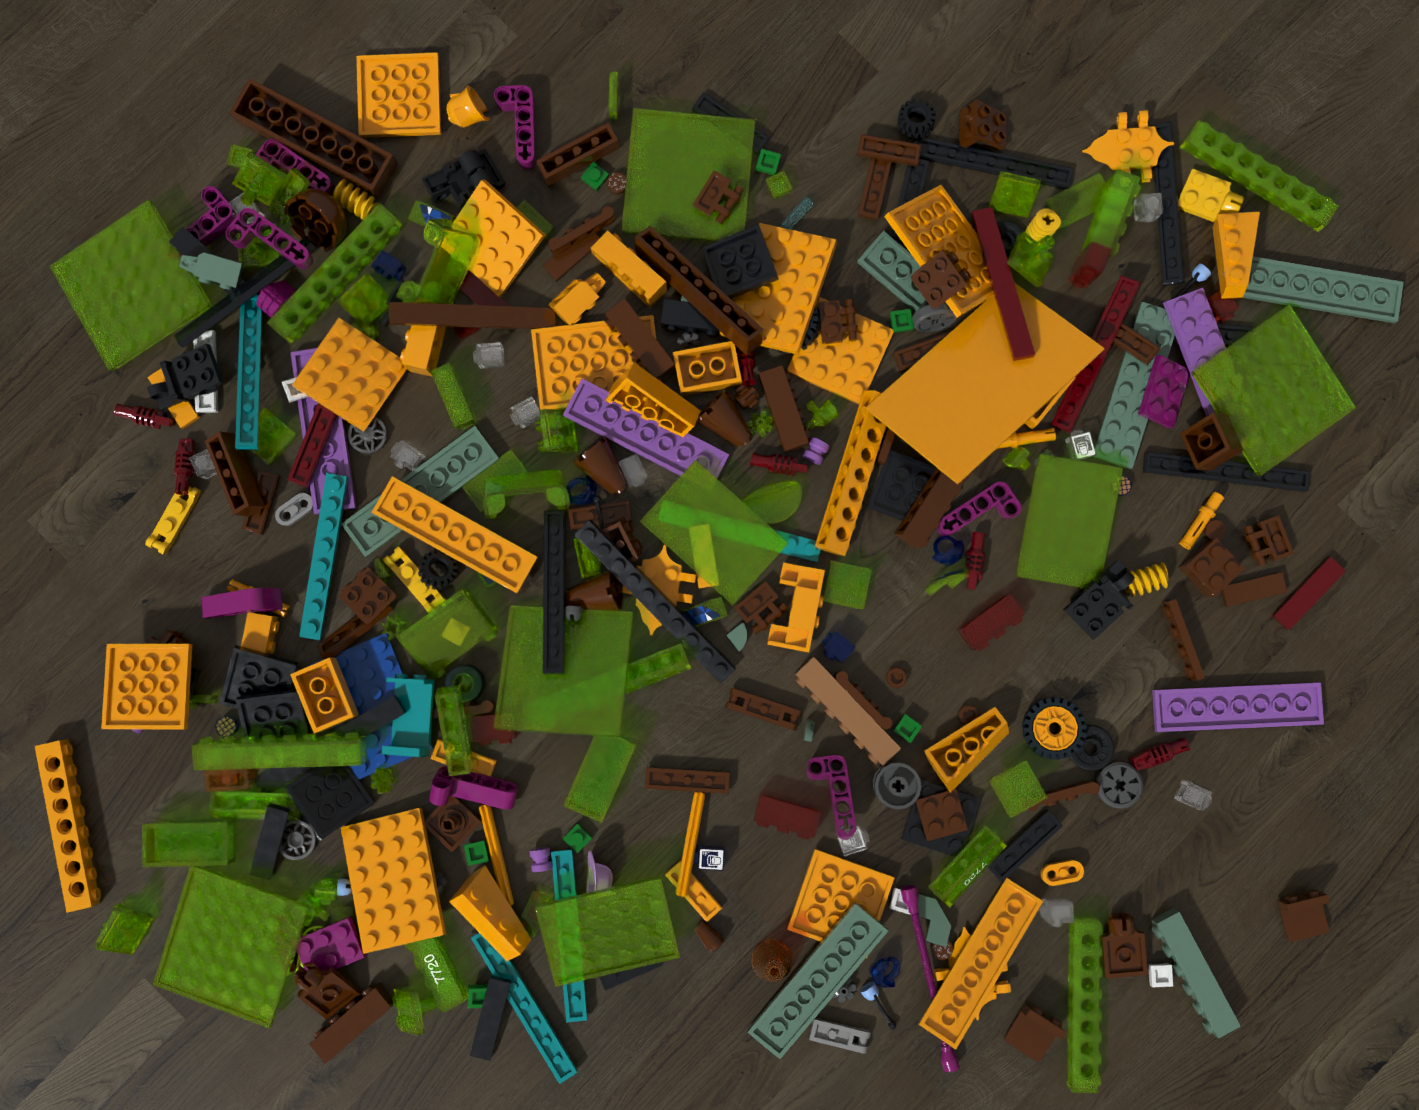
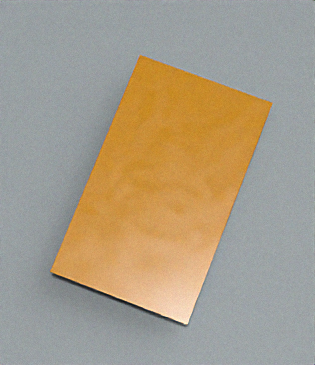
[866,283,1105,485]

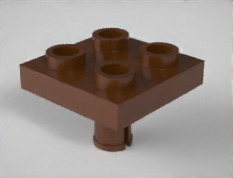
[425,796,482,853]

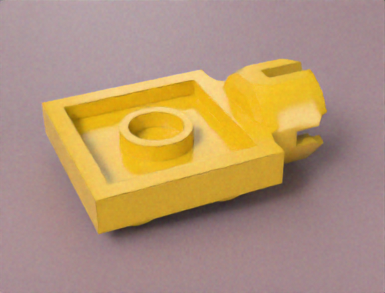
[1178,169,1244,222]

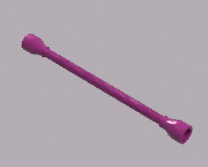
[900,885,960,1072]

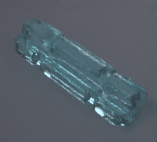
[780,197,813,229]

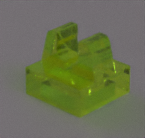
[1002,447,1031,471]

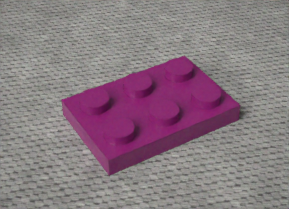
[1138,355,1190,428]
[293,916,367,971]

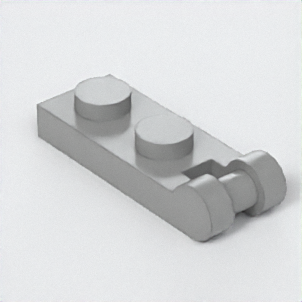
[809,1018,871,1054]

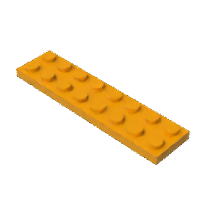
[371,476,538,594]
[918,878,1043,1049]

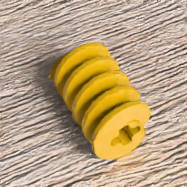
[333,178,379,222]
[1025,209,1061,247]
[1124,562,1169,598]

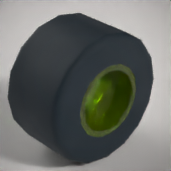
[445,665,485,702]

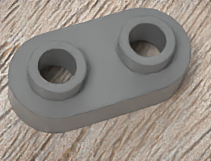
[275,493,313,526]

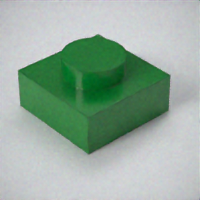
[756,149,781,176]
[581,162,609,192]
[889,309,914,333]
[892,714,922,743]
[563,823,593,853]
[464,839,490,866]
[467,984,488,1009]

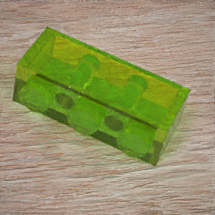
[430,363,477,431]

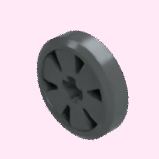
[912,302,958,332]
[1095,762,1143,809]

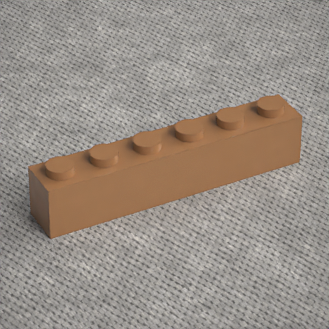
[795,657,901,766]

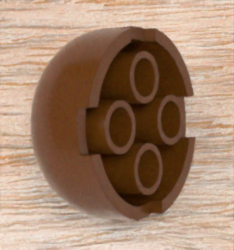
[285,188,347,252]

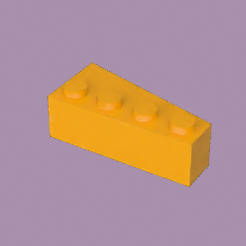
[1213,212,1260,299]
[591,231,667,309]
[605,363,700,437]
[924,707,1010,793]
[449,866,532,961]

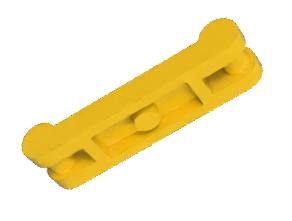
[145,486,201,555]
[383,546,447,615]

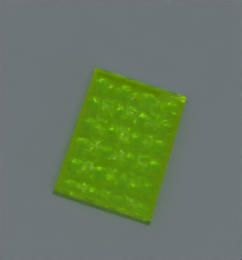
[1016,454,1123,588]
[640,460,788,605]
[535,876,680,987]

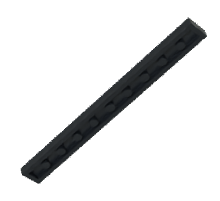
[574,519,736,683]

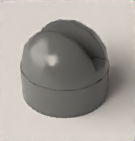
[565,606,583,621]

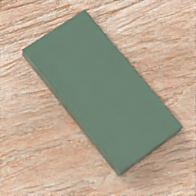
[857,231,928,312]

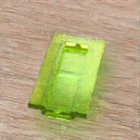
[1046,173,1115,229]
[462,449,530,512]

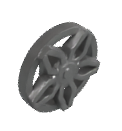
[348,417,388,454]
[279,820,317,860]

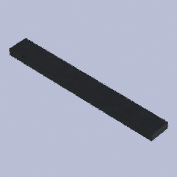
[1151,121,1185,286]
[912,136,1073,190]
[174,236,316,348]
[1142,451,1310,492]
[543,510,566,675]
[253,694,406,797]

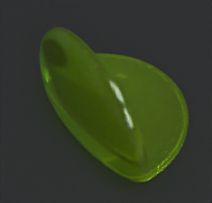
[742,480,802,524]

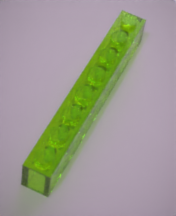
[192,733,367,770]

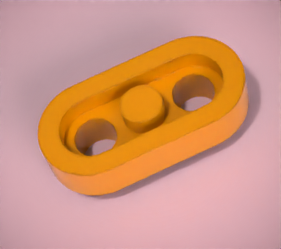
[1041,859,1084,886]

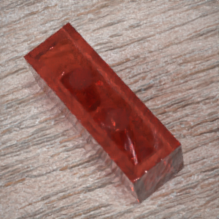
[1068,242,1112,288]
[957,593,1026,651]
[753,794,821,839]

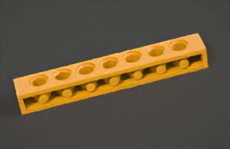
[814,390,887,556]
[35,739,101,913]

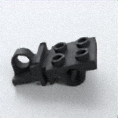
[422,148,506,209]
[147,344,224,410]
[1063,559,1135,640]

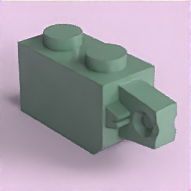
[179,252,244,291]

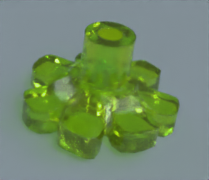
[747,411,773,437]
[370,767,395,794]

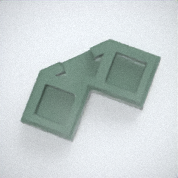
[918,894,951,947]

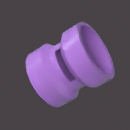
[803,437,830,465]
[529,847,552,872]

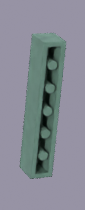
[1151,908,1241,1038]

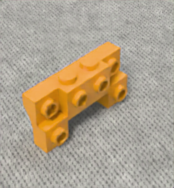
[767,563,825,653]

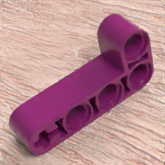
[494,85,537,170]
[250,139,336,196]
[166,186,238,263]
[226,208,313,269]
[936,482,1021,536]
[201,588,283,619]
[806,755,856,840]
[429,766,518,810]

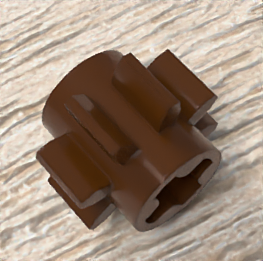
[734,384,759,409]

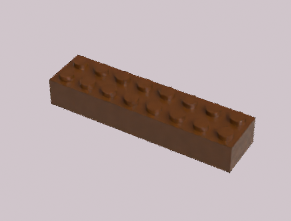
[229,78,398,198]

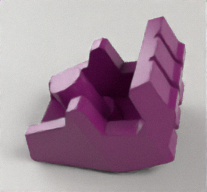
[257,280,300,319]

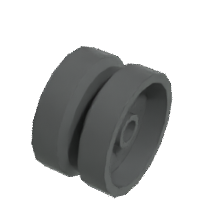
[872,760,921,810]

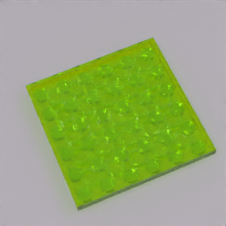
[622,108,755,241]
[49,200,212,371]
[1191,305,1356,476]
[493,606,634,737]
[153,864,310,1028]

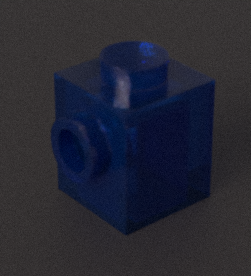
[822,631,856,663]

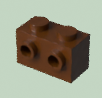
[602,516,643,562]

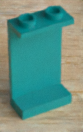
[382,674,435,757]

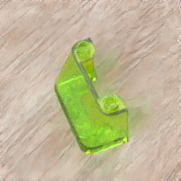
[396,218,479,304]
[482,469,570,520]
[397,588,499,680]

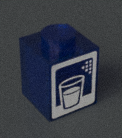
[694,845,724,871]

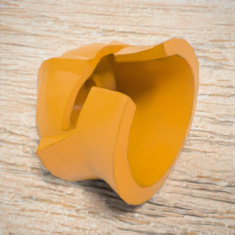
[447,85,490,127]

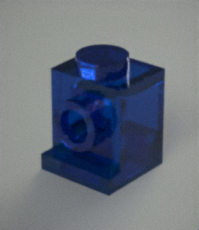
[371,250,407,282]

